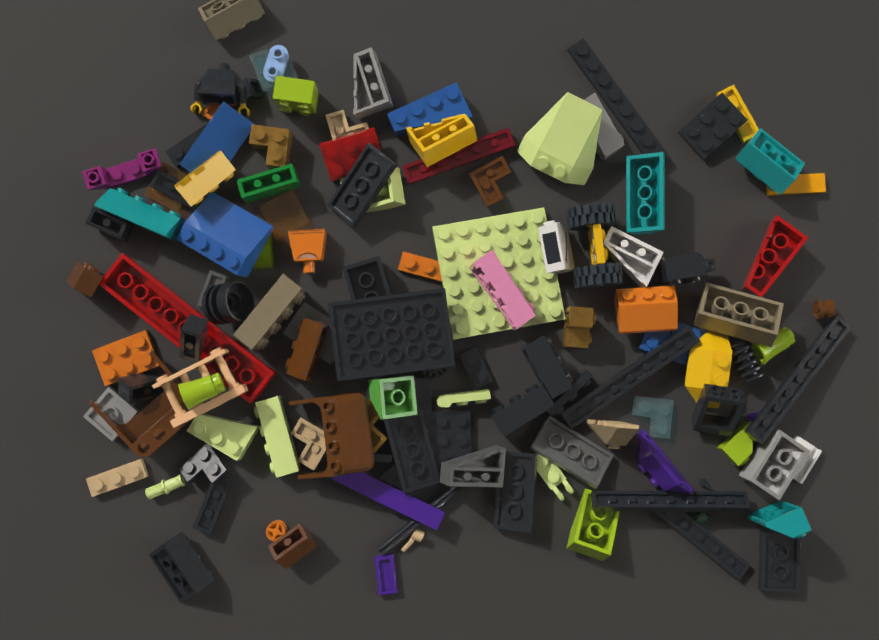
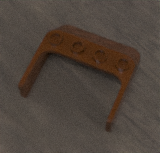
[89,350,193,457]
[289,393,374,479]

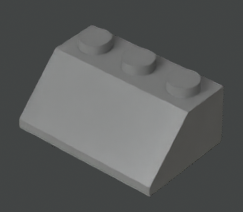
[739,428,810,500]

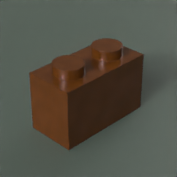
[66,261,103,297]
[268,523,317,569]

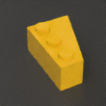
[174,151,236,206]

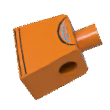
[288,229,327,274]

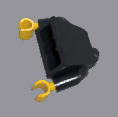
[190,63,250,117]

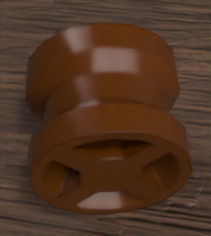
[813,299,835,319]

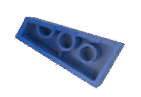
[387,82,473,137]

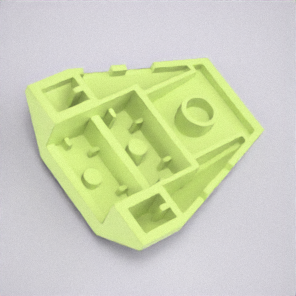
[517,92,603,185]

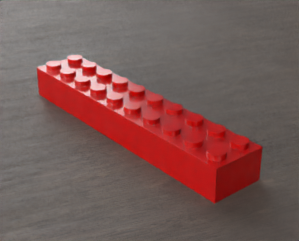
[99,253,277,404]

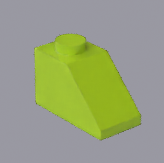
[717,421,753,466]

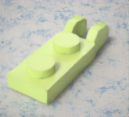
[437,389,491,408]
[535,452,574,501]

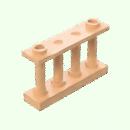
[152,347,249,428]

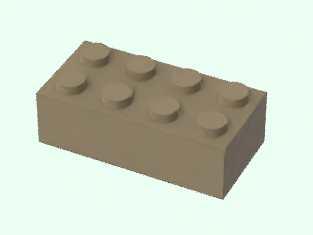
[234,274,306,351]
[693,282,784,347]

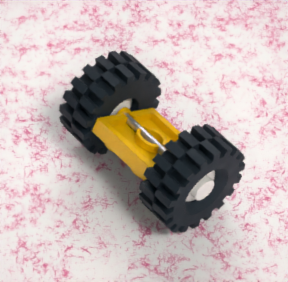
[566,203,623,289]

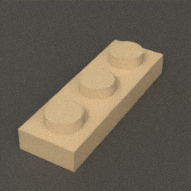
[86,458,149,497]

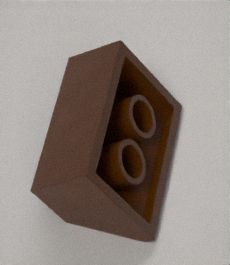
[285,318,329,381]

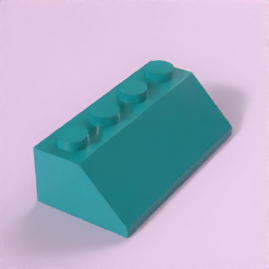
[626,152,665,235]
[94,188,185,242]

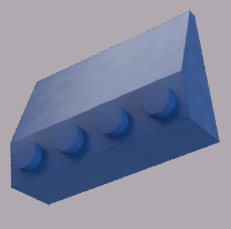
[176,192,274,277]

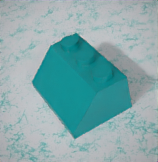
[735,128,805,195]
[746,500,812,539]

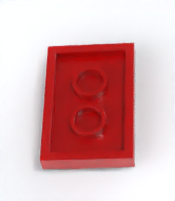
[319,127,381,181]

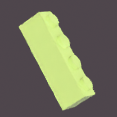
[254,396,301,478]

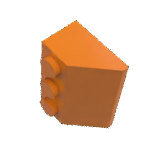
[614,286,678,334]

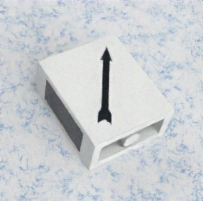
[538,221,575,274]

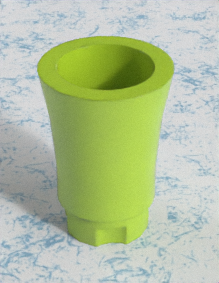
[750,327,795,365]
[178,373,226,410]

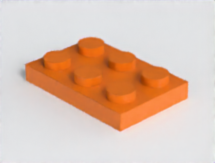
[92,330,159,386]

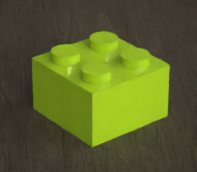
[273,76,319,116]

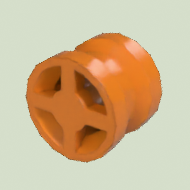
[266,520,288,541]

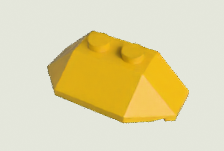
[685,330,732,409]

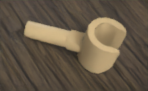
[401,529,425,552]

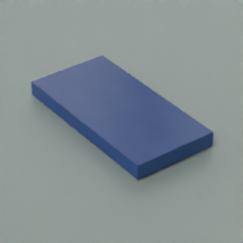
[180,102,255,172]

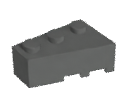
[440,445,506,487]

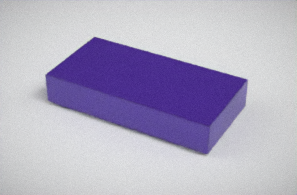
[374,553,398,596]

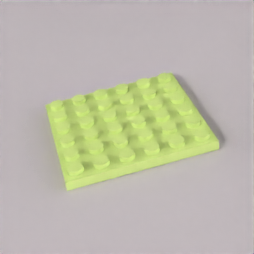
[432,207,566,340]

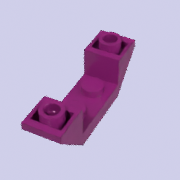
[82,148,162,190]

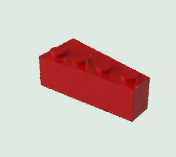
[741,215,809,297]

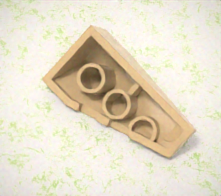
[585,419,639,449]

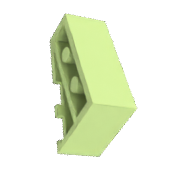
[187,414,259,461]

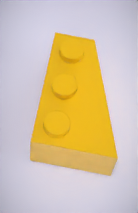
[406,114,477,167]

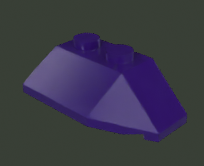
[635,429,694,493]

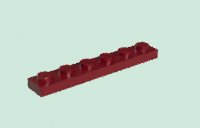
[402,127,515,185]

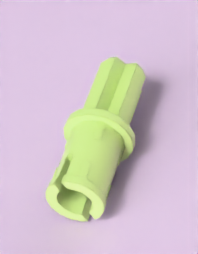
[145,474,185,499]

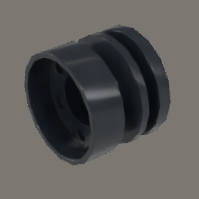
[202,281,255,325]

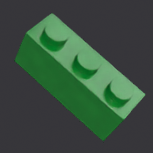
[237,163,301,203]

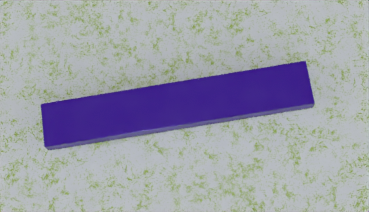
[332,472,445,530]

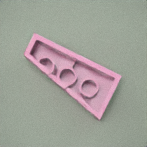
[469,250,536,330]

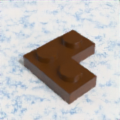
[469,156,511,208]

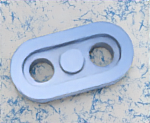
[263,45,289,84]

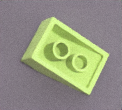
[340,167,405,213]

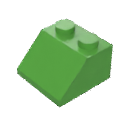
[368,376,417,419]

